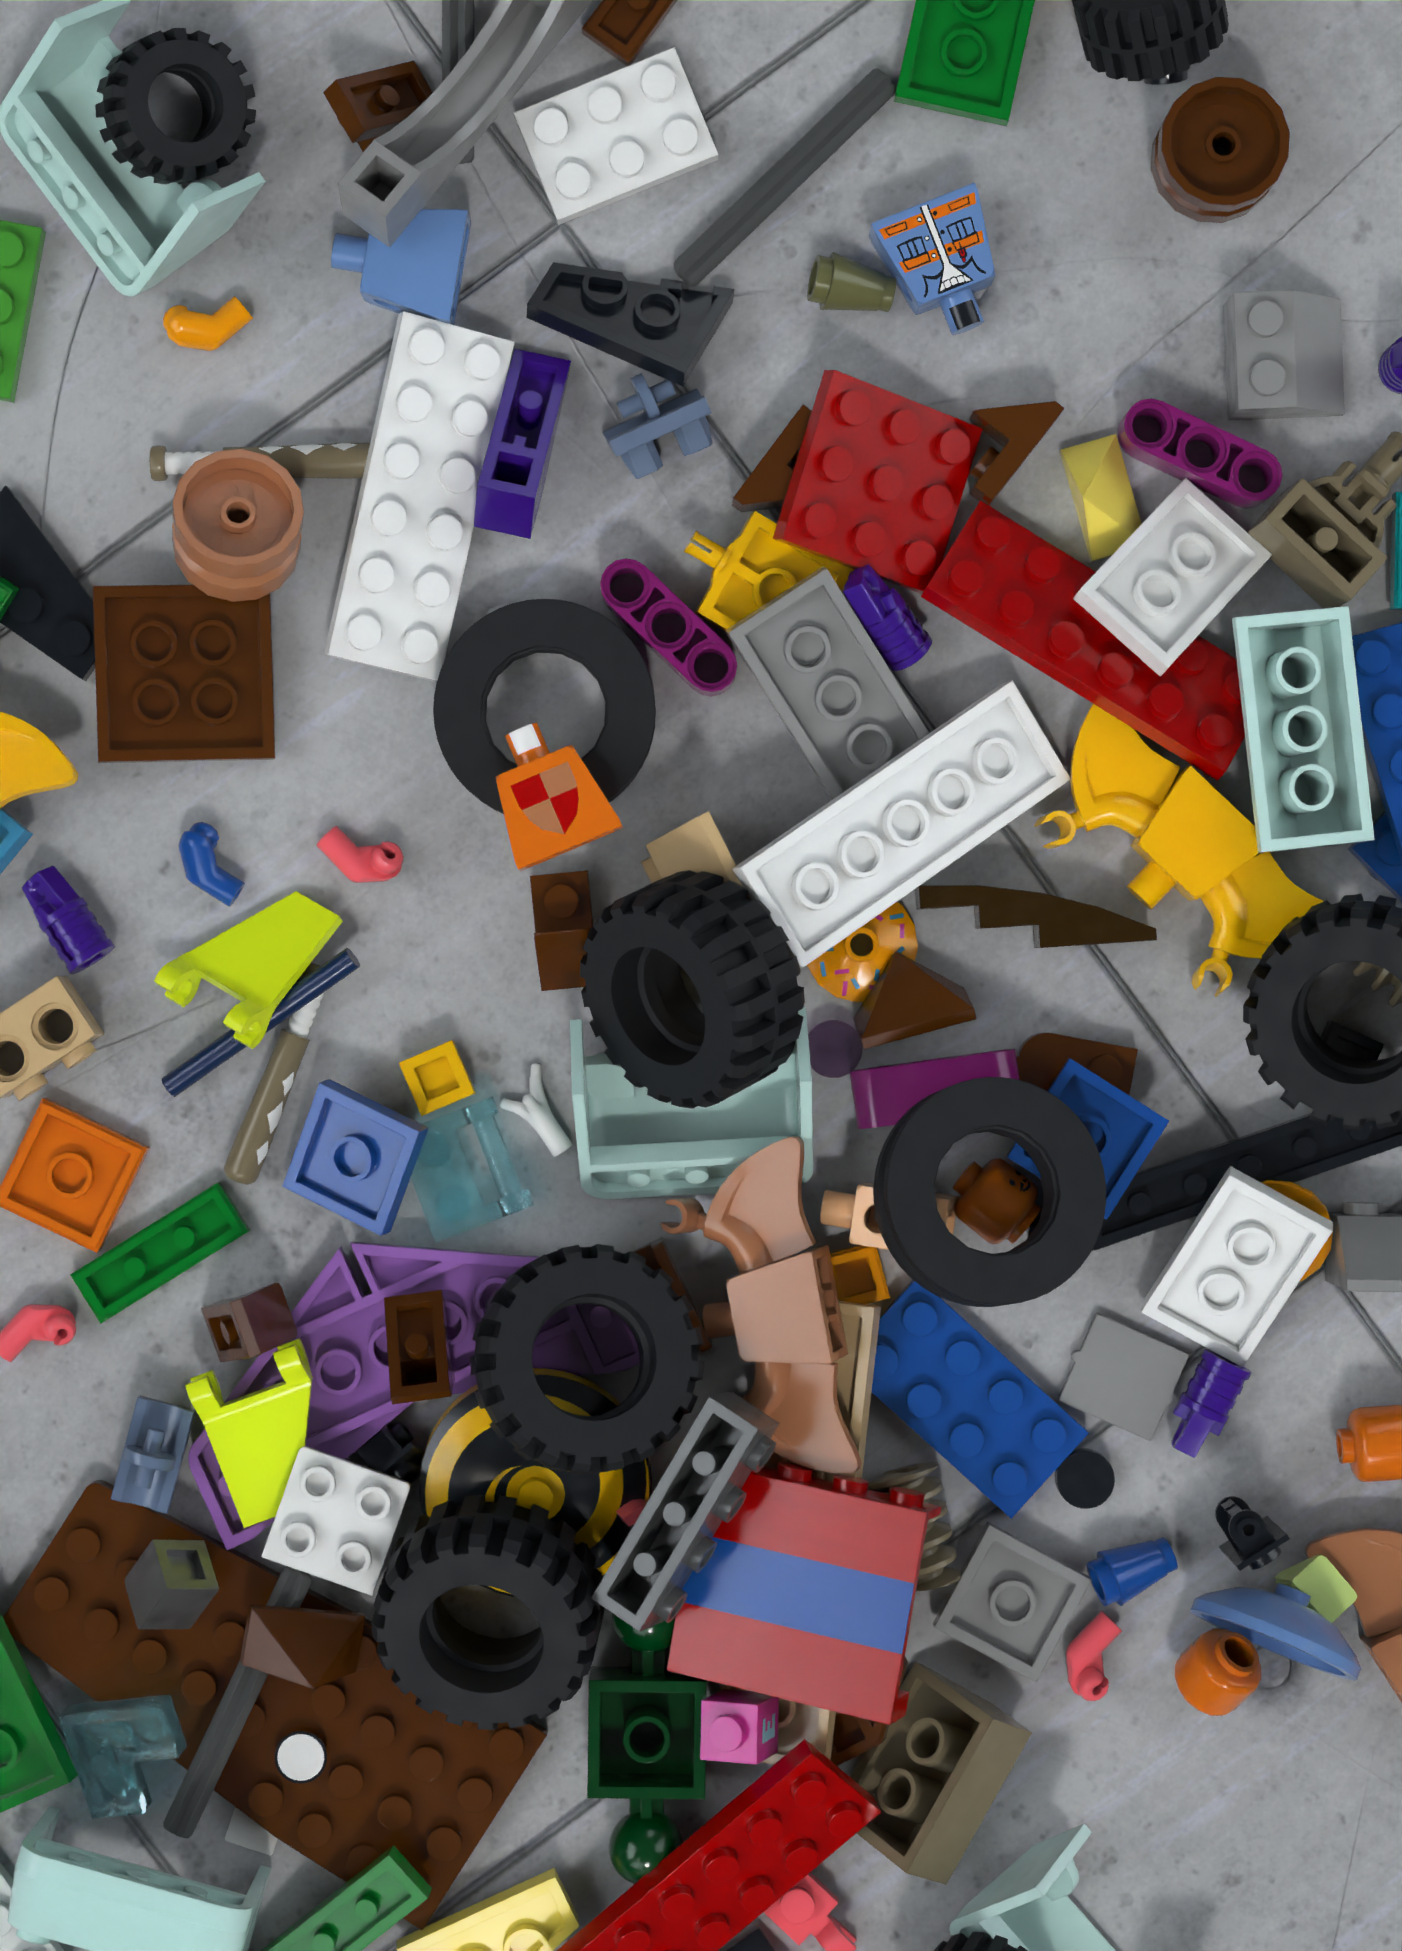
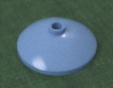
[1190,1583,1361,1681]

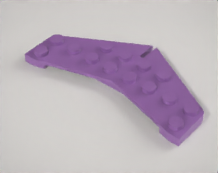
[188,1241,640,1550]

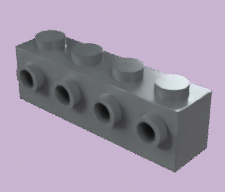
[591,1391,780,1632]

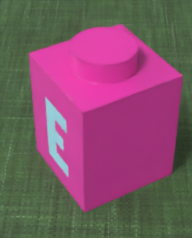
[700,1689,779,1765]

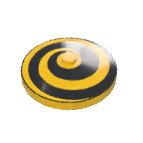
[419,1368,652,1597]

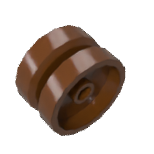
[1150,77,1290,223]

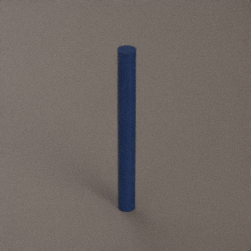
[162,948,360,1097]

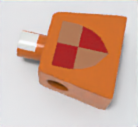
[495,722,623,871]

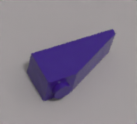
[474,349,571,539]

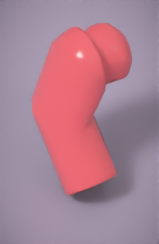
[316,826,404,883]
[1066,1610,1122,1701]

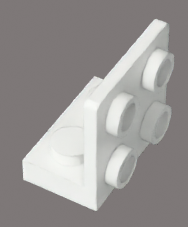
[261,1446,411,1596]

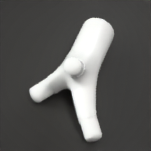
[500,1063,573,1157]

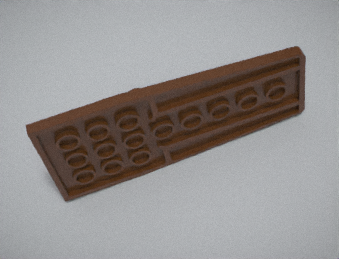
[3,1480,548,1930]

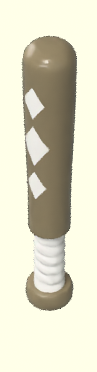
[149,443,370,481]
[224,962,324,1185]

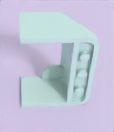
[0,0,266,296]
[570,1007,813,1199]
[8,1806,271,1951]
[949,1824,1116,1951]

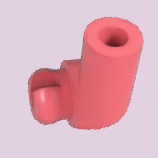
[0,1304,76,1362]

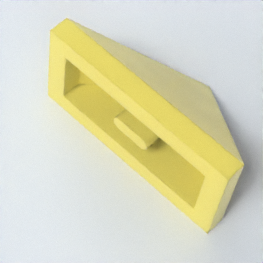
[1060,434,1141,562]

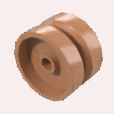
[172,449,304,602]

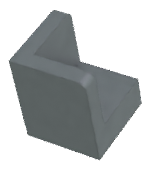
[125,1540,219,1629]

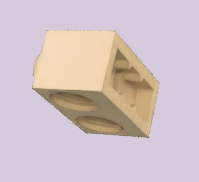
[0,976,105,1101]

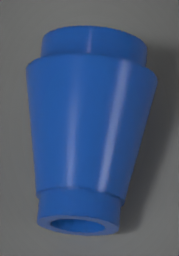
[1086,1537,1178,1606]

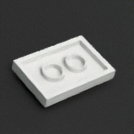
[514,47,718,225]
[1073,478,1272,677]
[1141,1166,1333,1367]

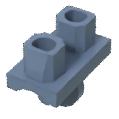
[602,373,713,479]
[111,1395,196,1514]

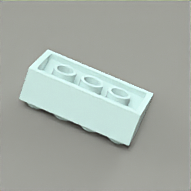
[1232,606,1375,853]

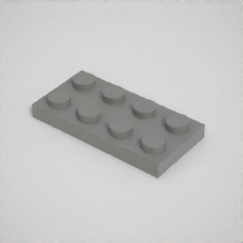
[725,566,929,800]

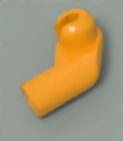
[163,296,254,351]

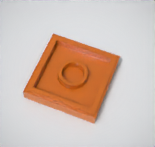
[0,1098,150,1253]

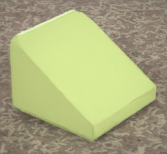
[1274,1555,1357,1623]

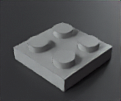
[933,1522,1092,1683]

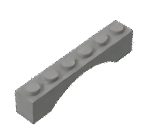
[338,0,593,248]

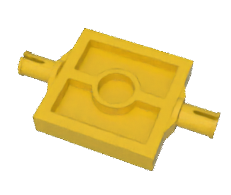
[684,511,854,631]

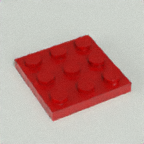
[772,370,983,594]

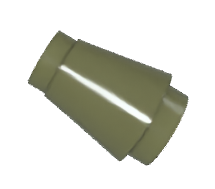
[807,252,896,312]

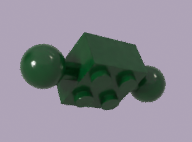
[587,1613,707,1884]

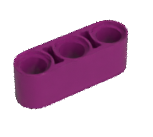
[1117,398,1282,509]
[600,558,737,697]
[849,1049,1019,1129]

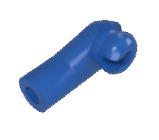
[178,822,245,907]

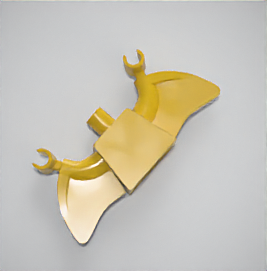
[1034,704,1324,997]

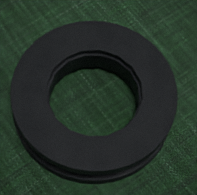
[433,599,656,814]
[873,1077,1106,1307]

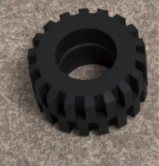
[1072,0,1229,81]
[95,28,256,185]

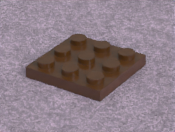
[93,585,275,763]

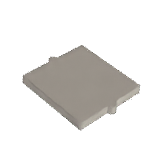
[1058,1313,1190,1441]

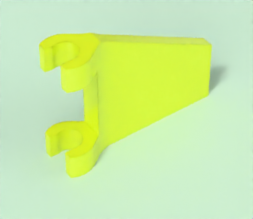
[154,891,343,1049]
[185,1338,313,1528]

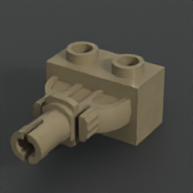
[1247,431,1402,609]

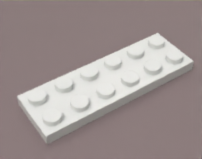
[324,311,514,682]
[732,680,1071,969]

